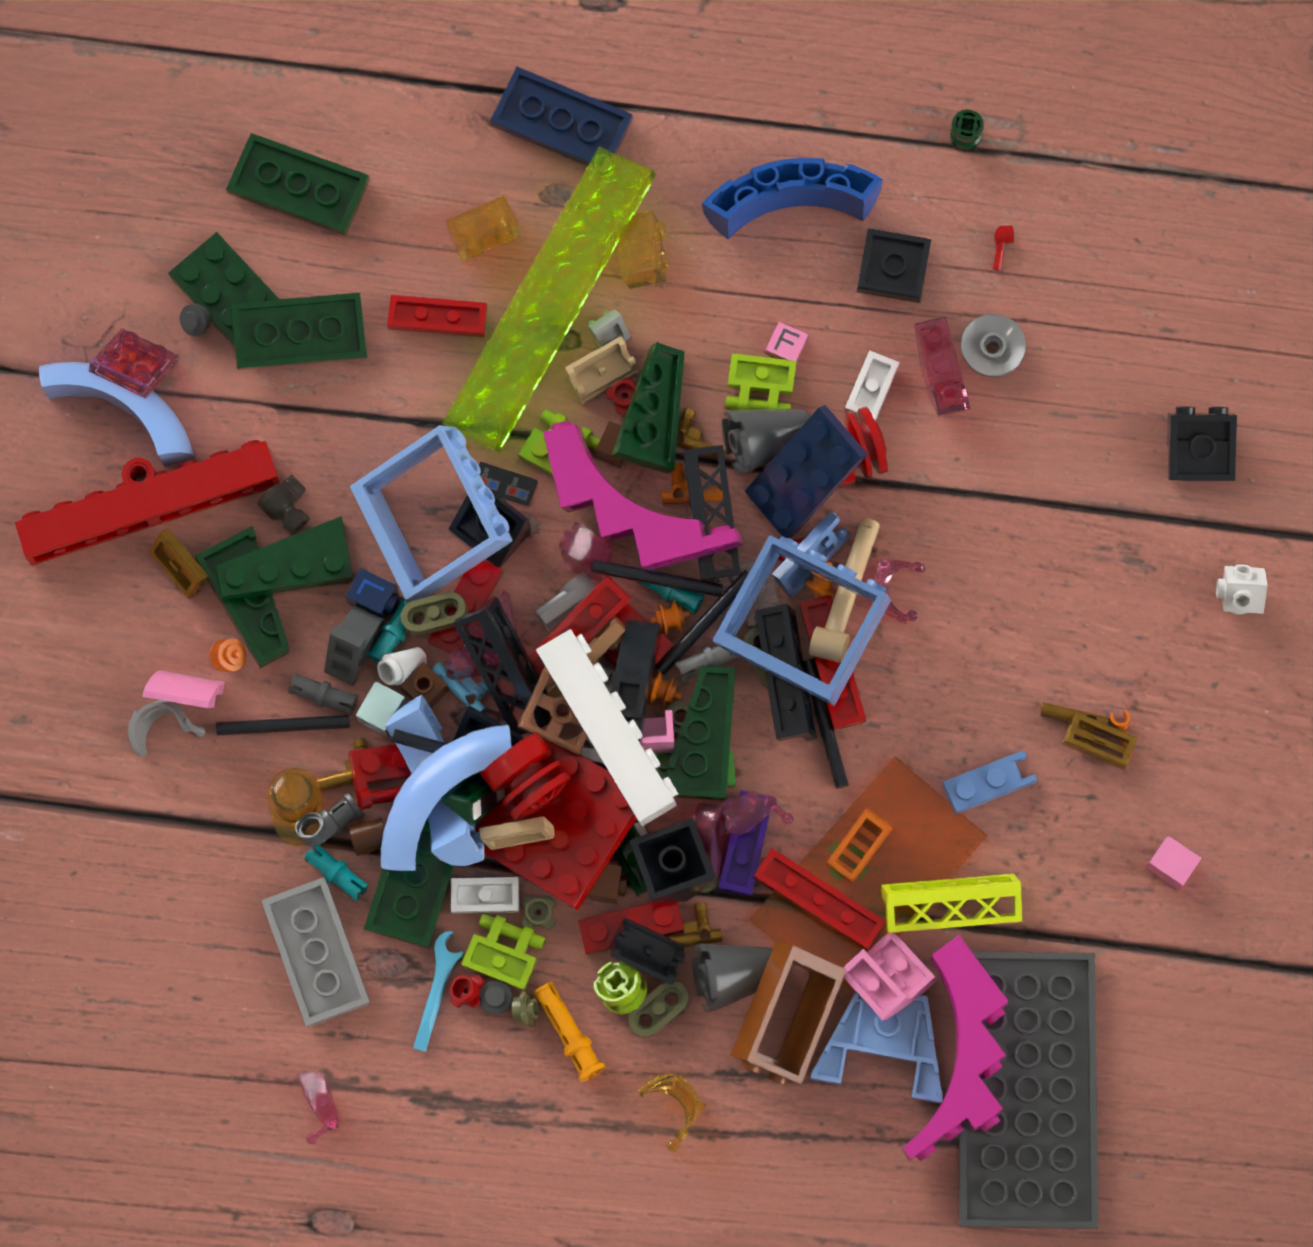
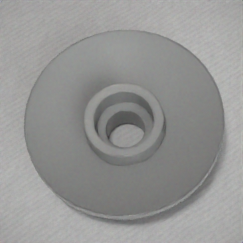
[961,314,1026,377]

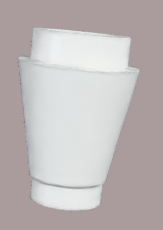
[377,647,427,685]

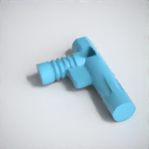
[432,662,489,713]

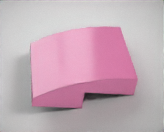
[142,670,225,708]
[843,933,938,1021]

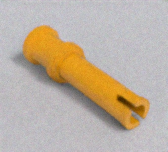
[534,982,607,1083]

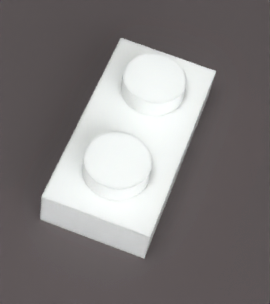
[844,350,900,421]
[451,877,519,914]

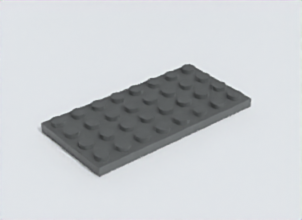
[959,951,1099,1229]

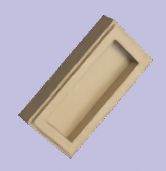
[479,816,555,850]

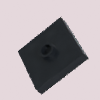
[857,228,931,303]

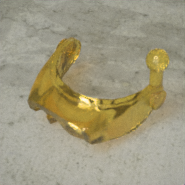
[639,1074,706,1152]

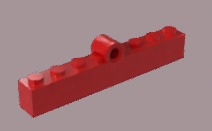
[14,440,281,566]

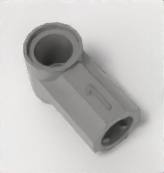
[535,573,595,633]

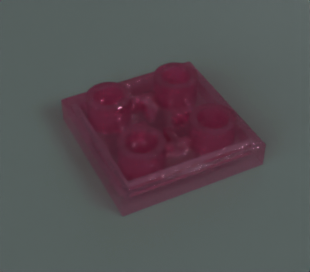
[89,328,178,398]

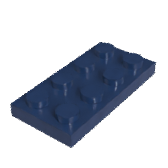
[490,66,633,174]
[744,405,868,538]

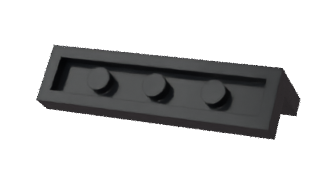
[683,445,741,583]
[453,597,558,735]
[755,604,817,741]

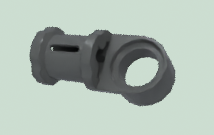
[295,793,365,847]

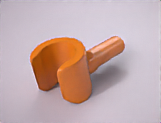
[1109,709,1133,757]

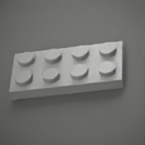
[261,877,371,1028]

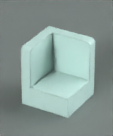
[356,682,407,738]

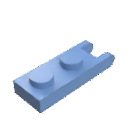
[772,512,850,598]
[942,751,1038,815]

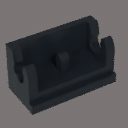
[609,917,685,985]

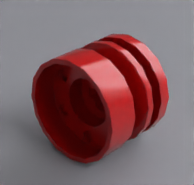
[838,406,888,488]
[481,732,572,821]

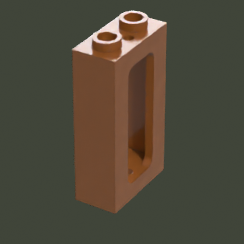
[730,941,846,1086]

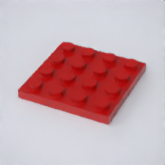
[476,739,637,911]

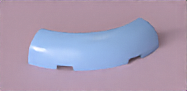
[39,362,195,466]
[385,695,484,866]
[381,725,511,871]

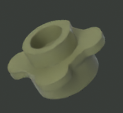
[522,896,555,930]
[512,992,539,1028]

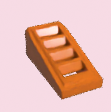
[826,808,894,883]

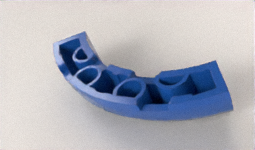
[702,158,883,240]

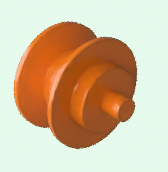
[805,562,837,599]
[650,600,690,636]
[209,638,246,672]
[648,672,682,708]

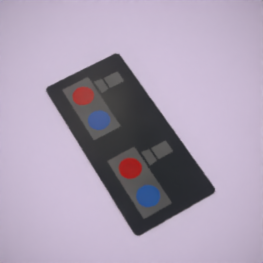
[479,462,537,506]

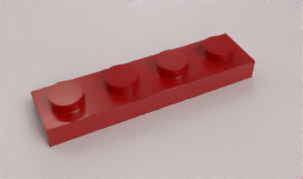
[528,575,631,677]
[799,595,866,731]
[753,848,886,951]

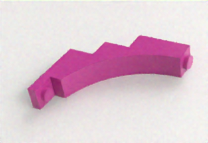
[543,421,744,570]

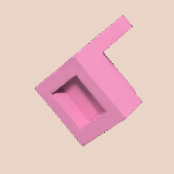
[640,710,675,754]
[1146,836,1202,891]

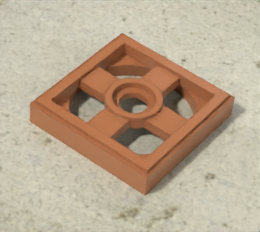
[517,666,588,755]

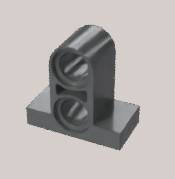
[324,605,385,686]

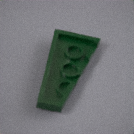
[611,342,685,474]
[216,516,353,601]
[195,526,289,669]
[665,665,735,801]

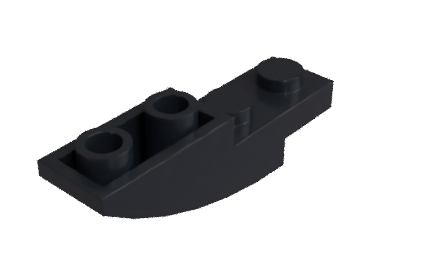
[611,620,660,743]

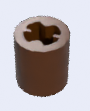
[349,818,384,856]

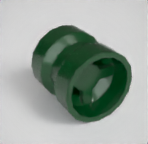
[950,109,984,151]

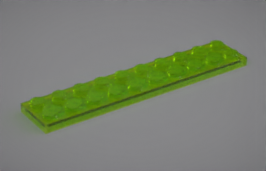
[442,147,656,453]

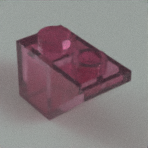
[559,522,614,582]

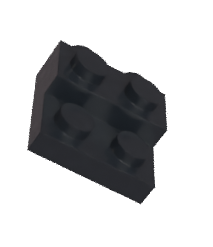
[1167,406,1237,481]

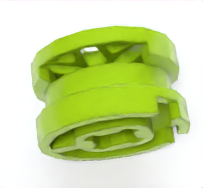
[594,961,647,1014]

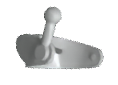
[128,700,205,757]

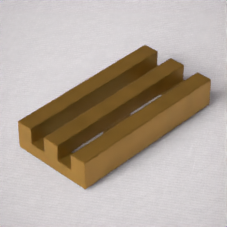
[148,528,209,599]
[1062,712,1138,770]

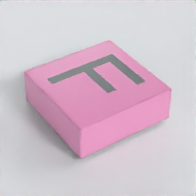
[765,322,808,363]

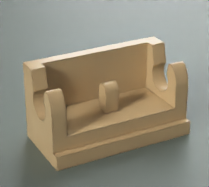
[565,336,638,405]

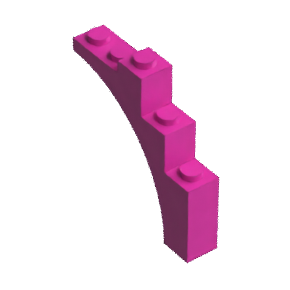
[901,935,1009,1162]

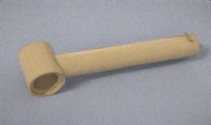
[809,518,880,663]

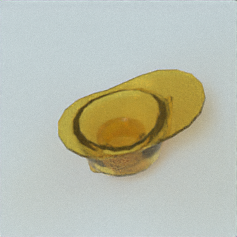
[267,768,325,846]

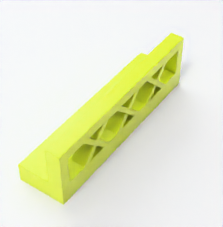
[881,874,1022,933]

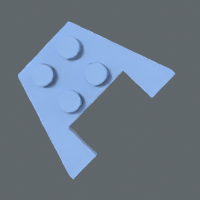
[810,992,943,1104]

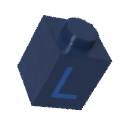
[345,568,400,618]

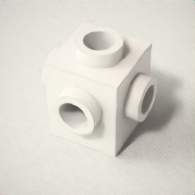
[1216,565,1268,615]

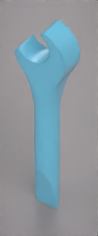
[413,931,464,1052]

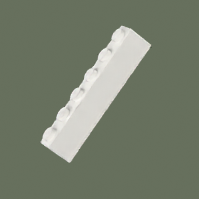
[536,629,678,826]

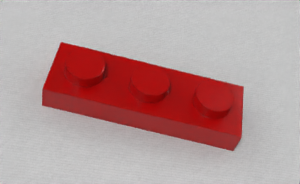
[387,295,488,337]
[428,560,503,658]
[578,902,684,955]

